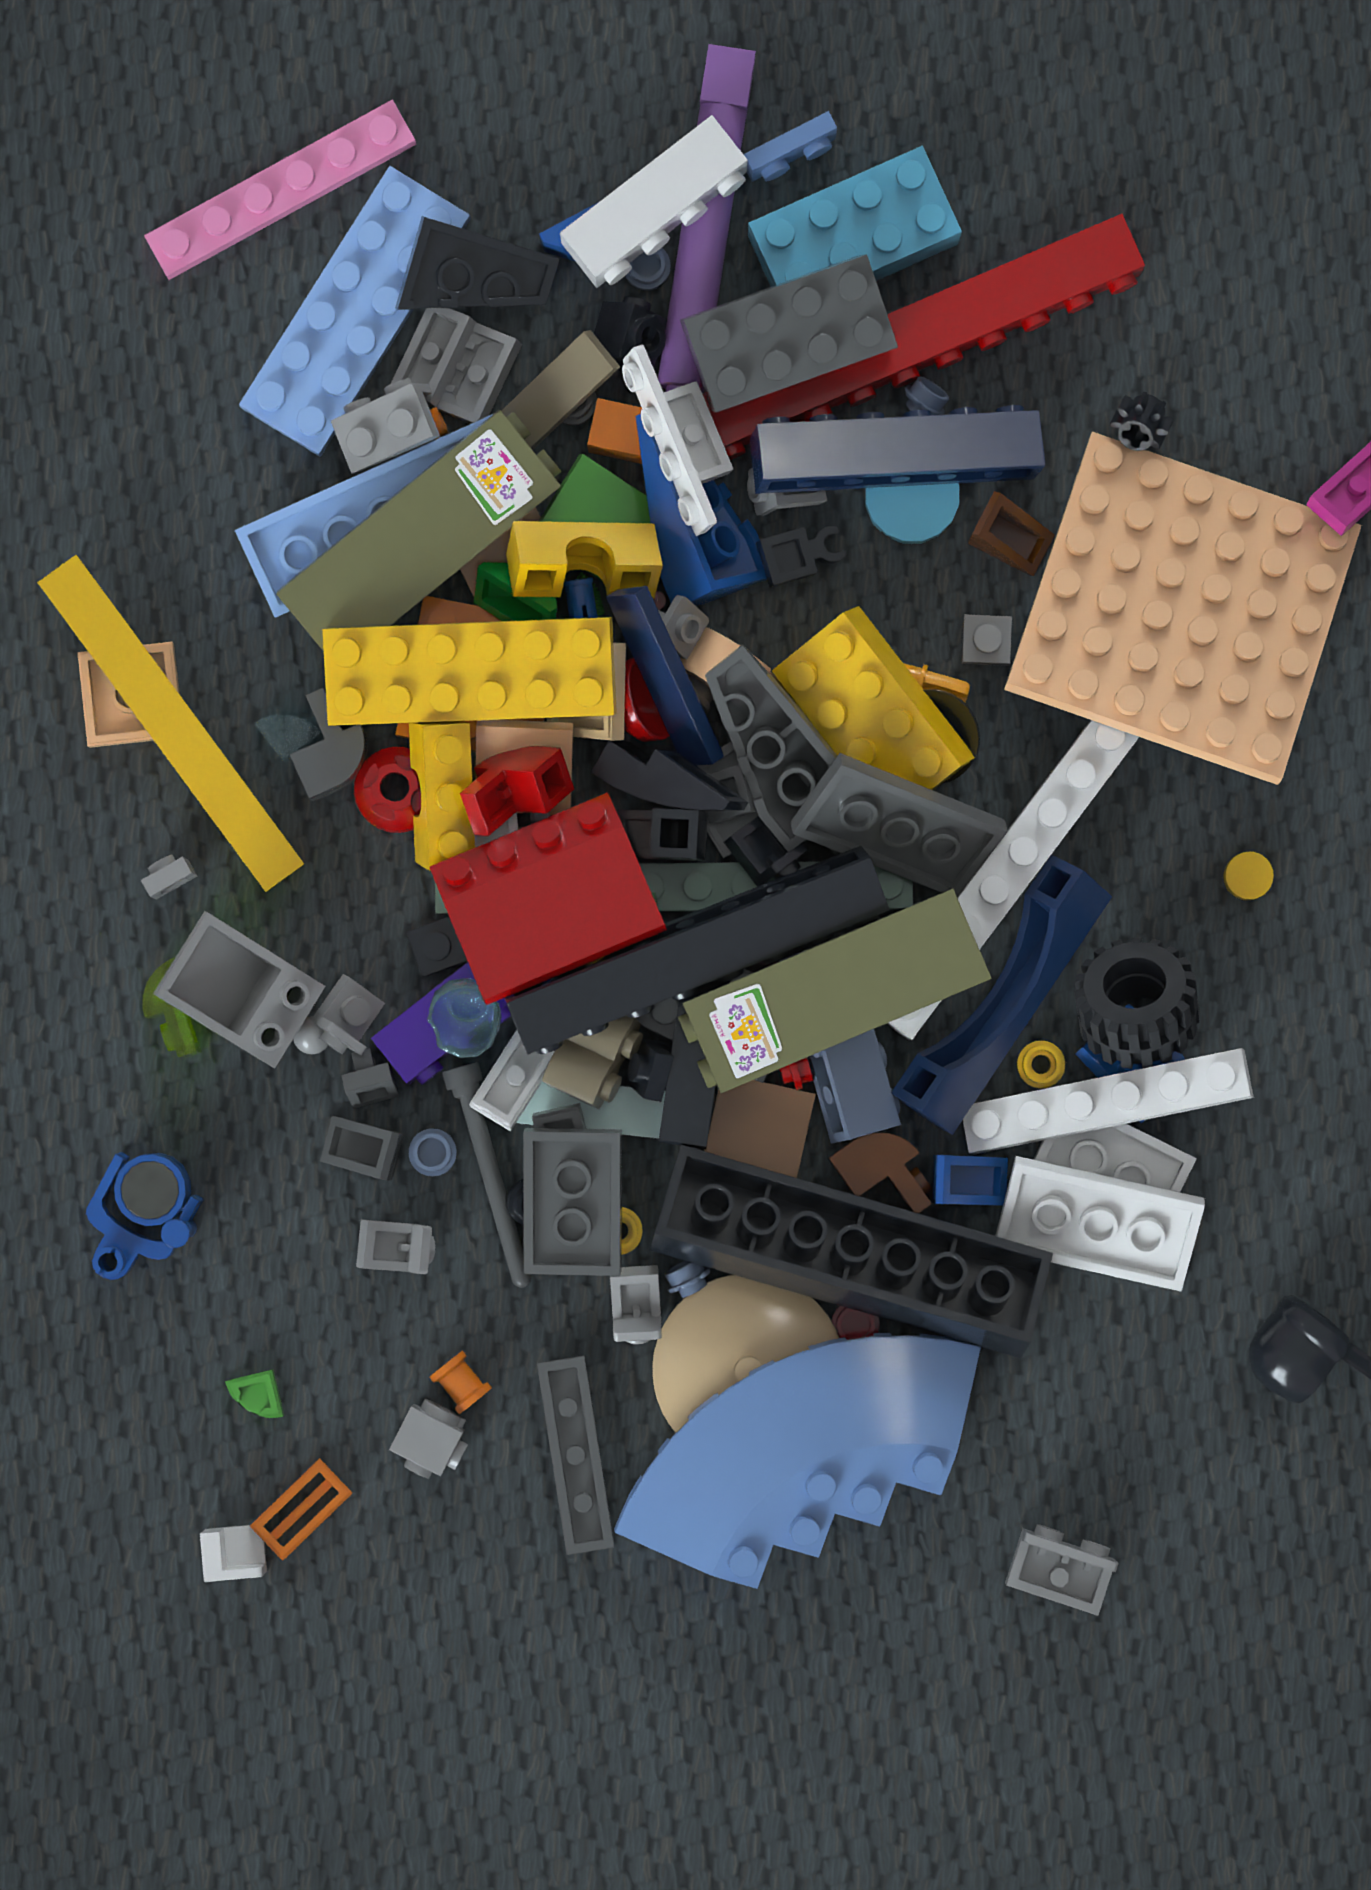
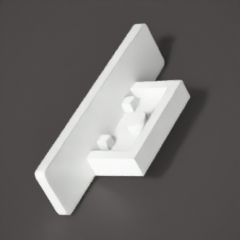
[622,345,733,536]

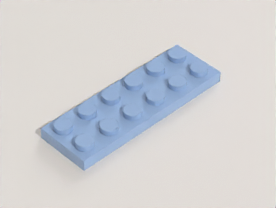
[239,166,471,457]
[235,414,493,618]

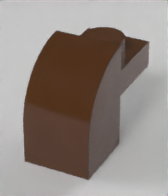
[828,1133,933,1213]

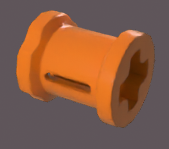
[429,1350,492,1415]

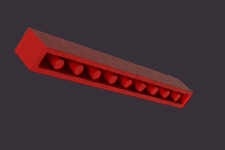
[702,214,1145,460]

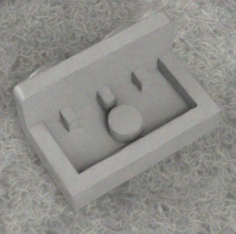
[331,378,440,474]
[1005,1524,1119,1616]

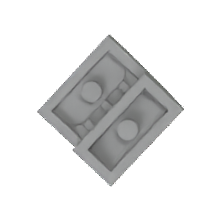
[391,308,522,424]

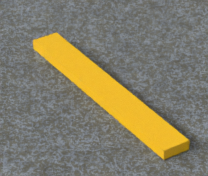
[37,555,304,892]

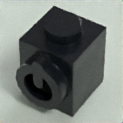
[594,296,668,371]

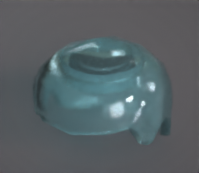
[427,978,502,1058]

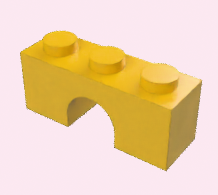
[506,521,663,599]
[409,721,475,871]

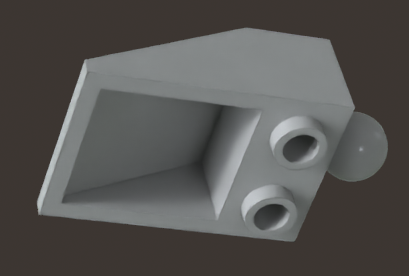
[153,911,328,1068]

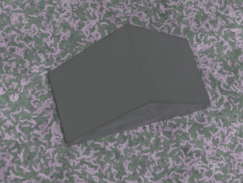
[320,1115,404,1181]

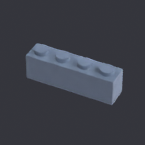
[780,950,901,1144]

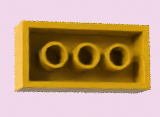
[772,606,975,790]

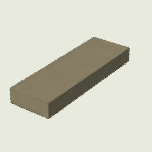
[501,330,620,450]

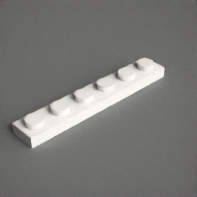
[963,1048,1254,1155]

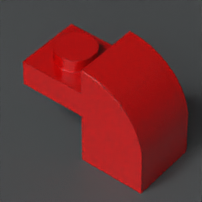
[460,746,574,836]

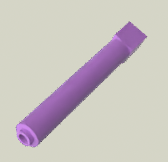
[658,44,755,393]

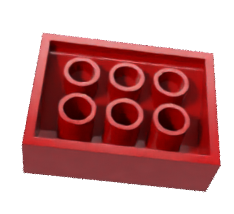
[429,793,667,1005]

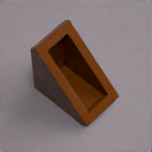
[968,491,1055,576]

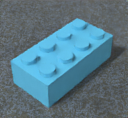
[748,145,962,287]

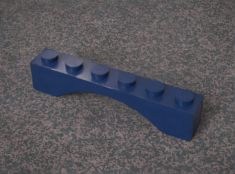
[891,854,1112,1135]

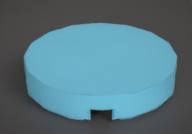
[865,483,959,544]

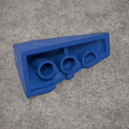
[636,413,767,606]

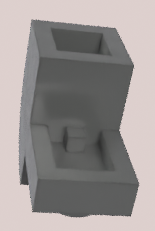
[290,688,368,802]

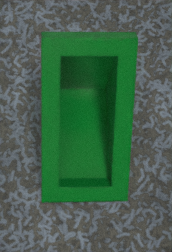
[474,562,557,621]

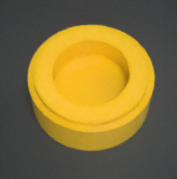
[1224,852,1274,900]

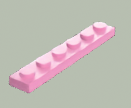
[144,99,417,280]

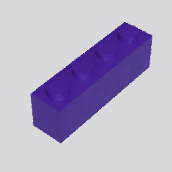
[371,962,511,1086]

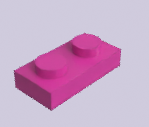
[1306,442,1371,536]

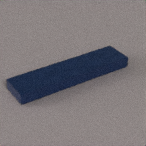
[606,586,724,766]

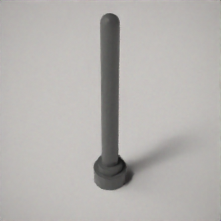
[442,1062,531,1288]

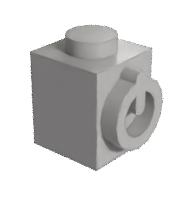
[389,1399,468,1479]

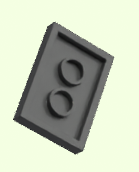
[523,1128,622,1276]

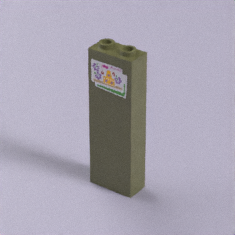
[276,410,561,651]
[678,889,992,1094]

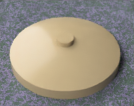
[653,1274,839,1433]

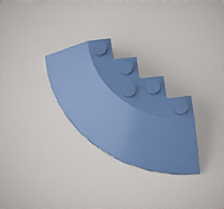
[614,1333,981,1589]

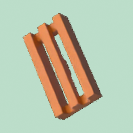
[250,1458,353,1561]

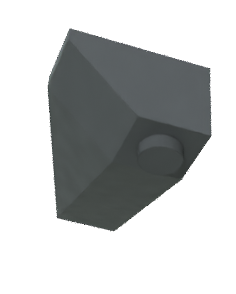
[705,644,837,852]

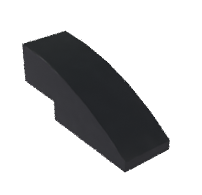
[591,740,749,811]

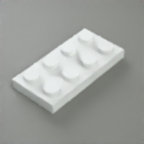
[995,1156,1205,1291]

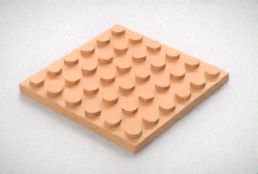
[1004,432,1362,785]

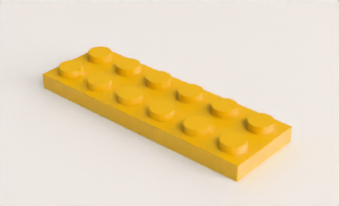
[322,617,617,726]

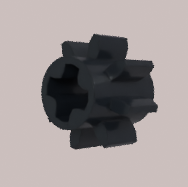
[1110,391,1174,451]

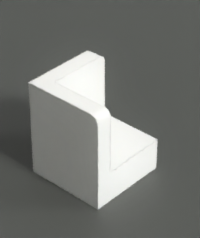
[200,1525,267,1582]

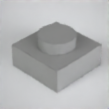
[961,614,1012,666]
[141,855,197,900]

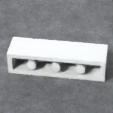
[560,115,748,288]

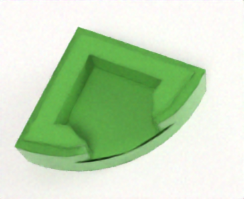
[225,1369,285,1418]

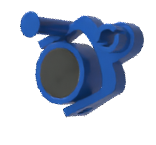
[86,1152,204,1280]

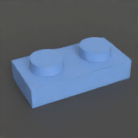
[744,111,837,182]

